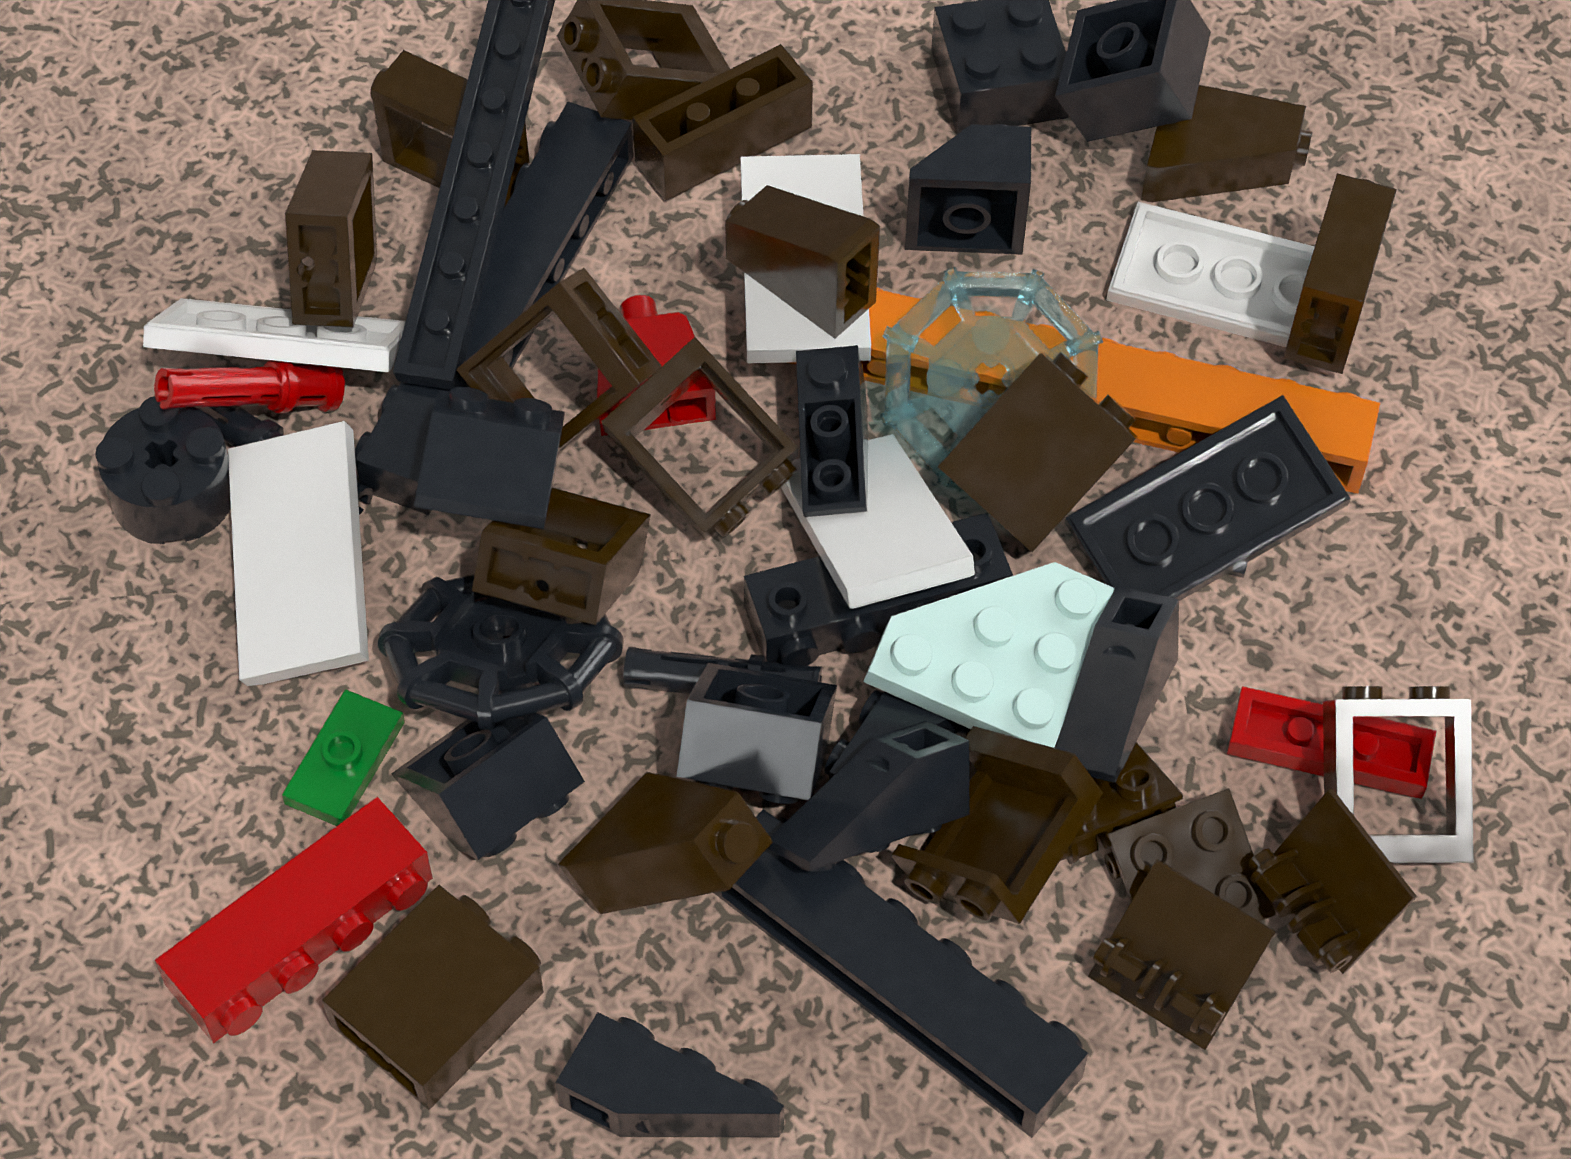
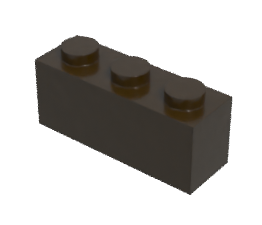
[632,44,813,201]

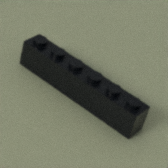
[714,809,1088,1138]

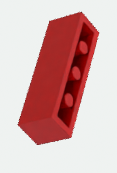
[155,797,433,1044]

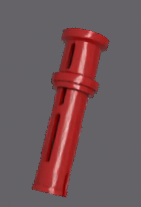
[154,360,345,413]

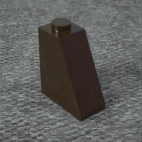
[1141,85,1312,203]
[725,185,880,339]
[558,772,773,914]

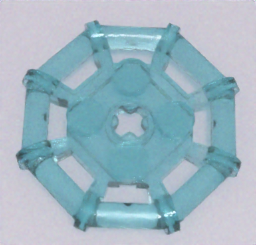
[880,267,1104,488]

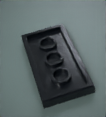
[1065,395,1351,601]

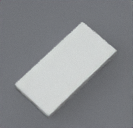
[741,154,871,363]
[1106,201,1315,347]
[143,298,406,372]
[228,421,369,686]
[781,434,975,609]

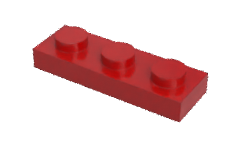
[1227,686,1437,799]

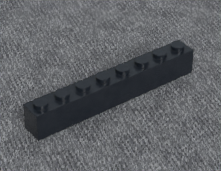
[355,101,634,515]

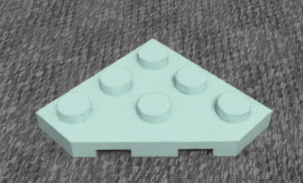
[863,562,1114,748]

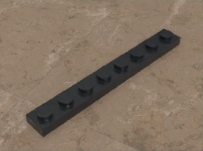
[393,0,555,390]

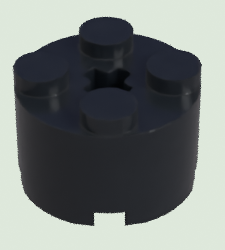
[95,396,231,544]

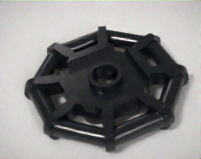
[378,574,624,730]

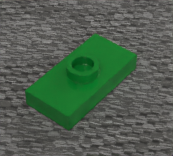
[282,689,405,826]

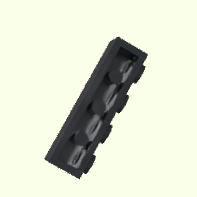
[744,513,1013,666]

